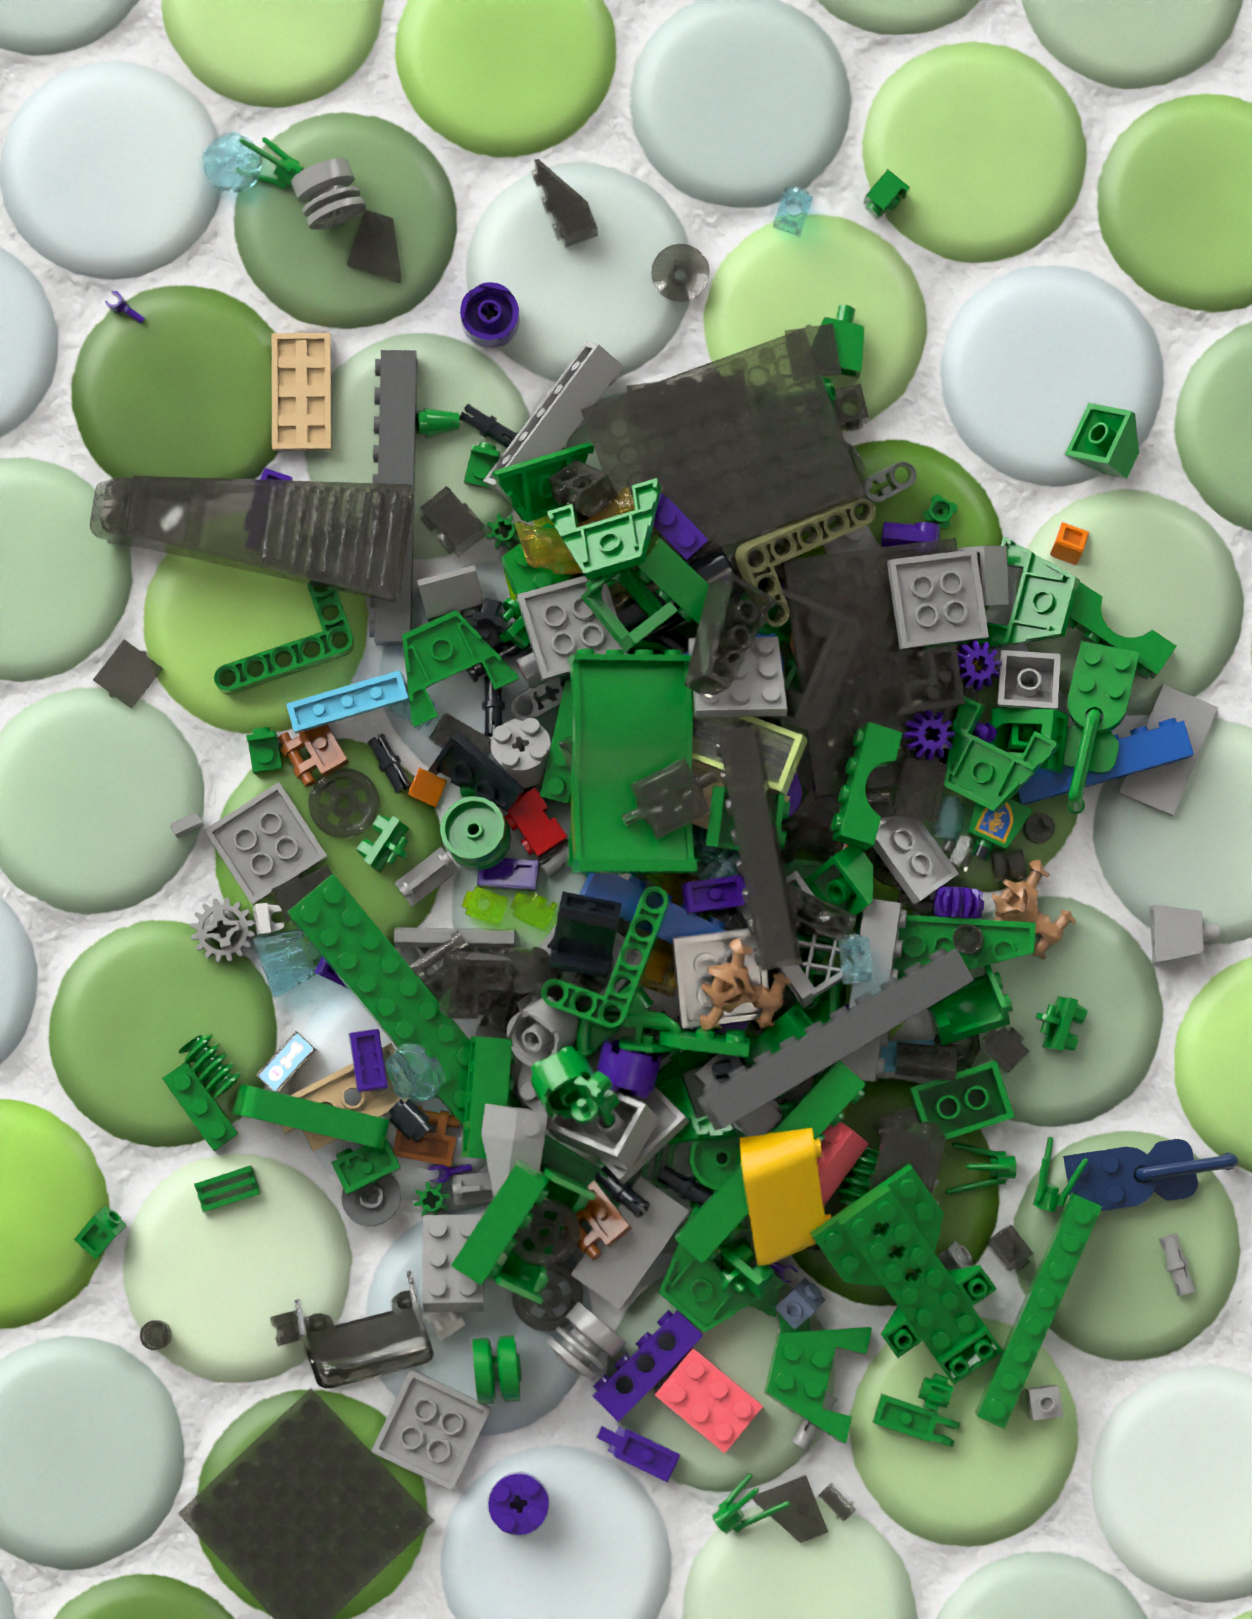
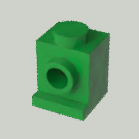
[864,169,910,218]

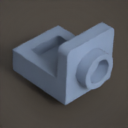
[776,1277,825,1328]

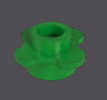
[923,495,958,529]

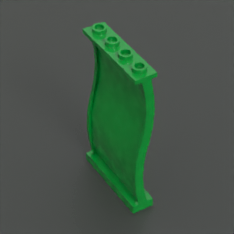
[567,649,697,874]

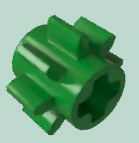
[486,514,522,551]
[413,1182,450,1216]
[918,1373,954,1412]

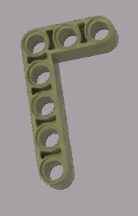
[735,496,876,627]

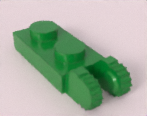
[872,1394,960,1447]

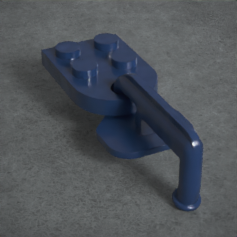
[1063,1139,1238,1211]

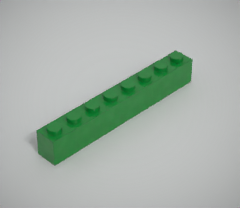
[675,1060,866,1264]
[975,1192,1102,1429]

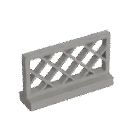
[737,871,863,1008]
[394,927,515,1002]

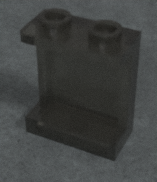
[867,1116,946,1195]

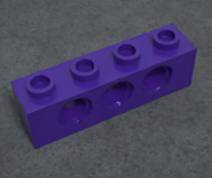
[592,1310,703,1422]

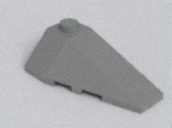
[481,1104,547,1232]

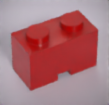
[504,787,568,859]

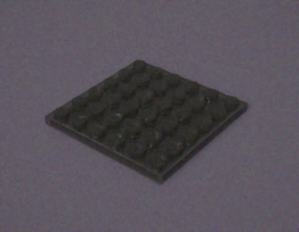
[178,1387,435,1619]

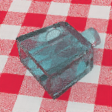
[253,930,322,998]

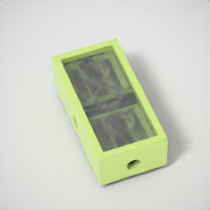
[692,695,808,795]

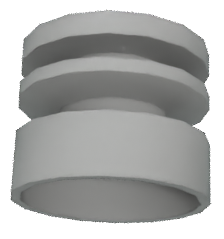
[291,158,366,231]
[546,1301,626,1381]

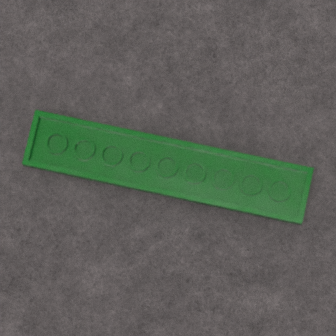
[286,874,522,1128]

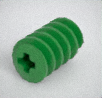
[178,1034,241,1100]
[836,1147,888,1205]

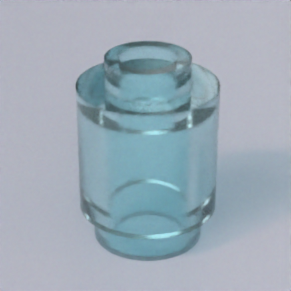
[933,796,965,840]

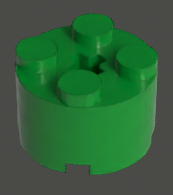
[531,1046,594,1119]

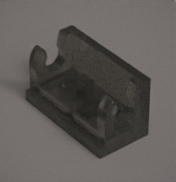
[429,713,492,757]

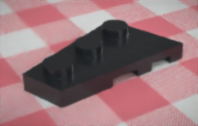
[428,731,525,812]

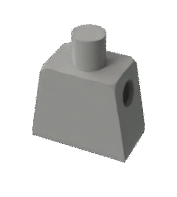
[1150,905,1220,964]

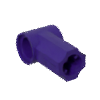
[881,522,941,556]

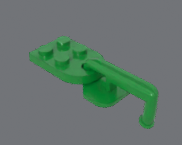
[1063,641,1140,814]
[577,1004,750,1057]

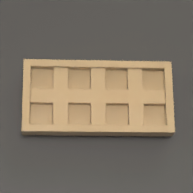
[272,333,332,451]

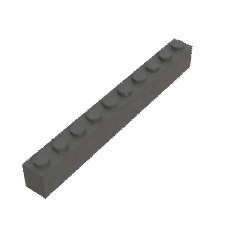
[369,350,418,646]
[697,948,974,1130]

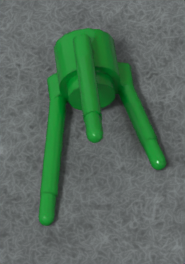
[236,137,304,190]
[1032,1137,1088,1212]
[945,1142,1016,1195]
[712,1473,791,1534]

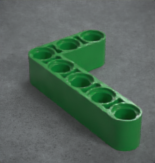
[214,571,355,695]
[541,886,670,1030]
[232,1084,390,1149]

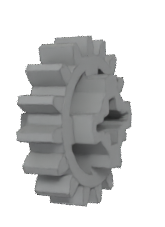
[190,898,256,963]

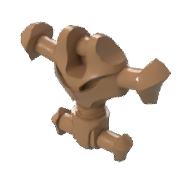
[991,859,1076,960]
[699,938,791,1030]

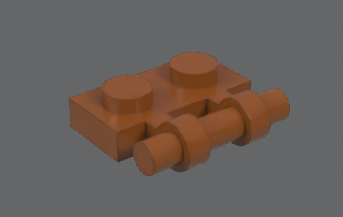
[278,724,349,787]
[393,1105,460,1167]
[563,1181,632,1261]

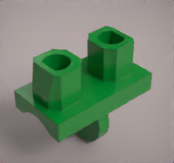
[499,598,530,649]
[357,815,409,873]
[1035,996,1088,1051]
[571,1071,620,1127]
[719,1243,774,1300]

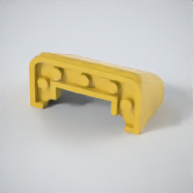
[740,1128,831,1266]

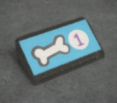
[256,1031,318,1093]

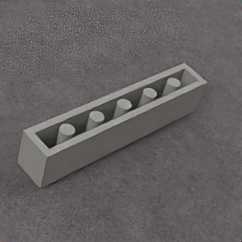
[483,341,623,503]
[841,899,907,1082]

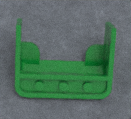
[493,1162,596,1305]

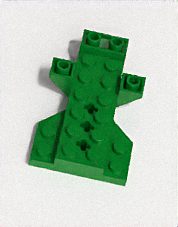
[810,1164,1003,1385]

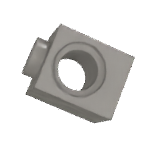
[1025,1384,1063,1420]

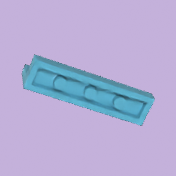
[286,670,409,734]

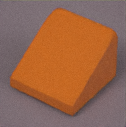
[1050,522,1089,565]
[408,767,447,808]

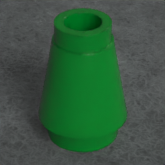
[416,408,460,437]

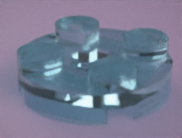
[202,132,262,193]
[385,1044,445,1101]

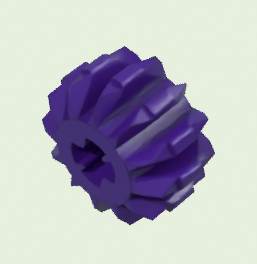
[950,640,1002,691]
[903,709,955,760]
[933,887,984,919]

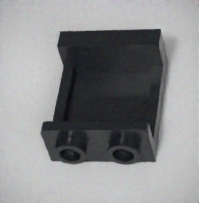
[548,891,622,978]

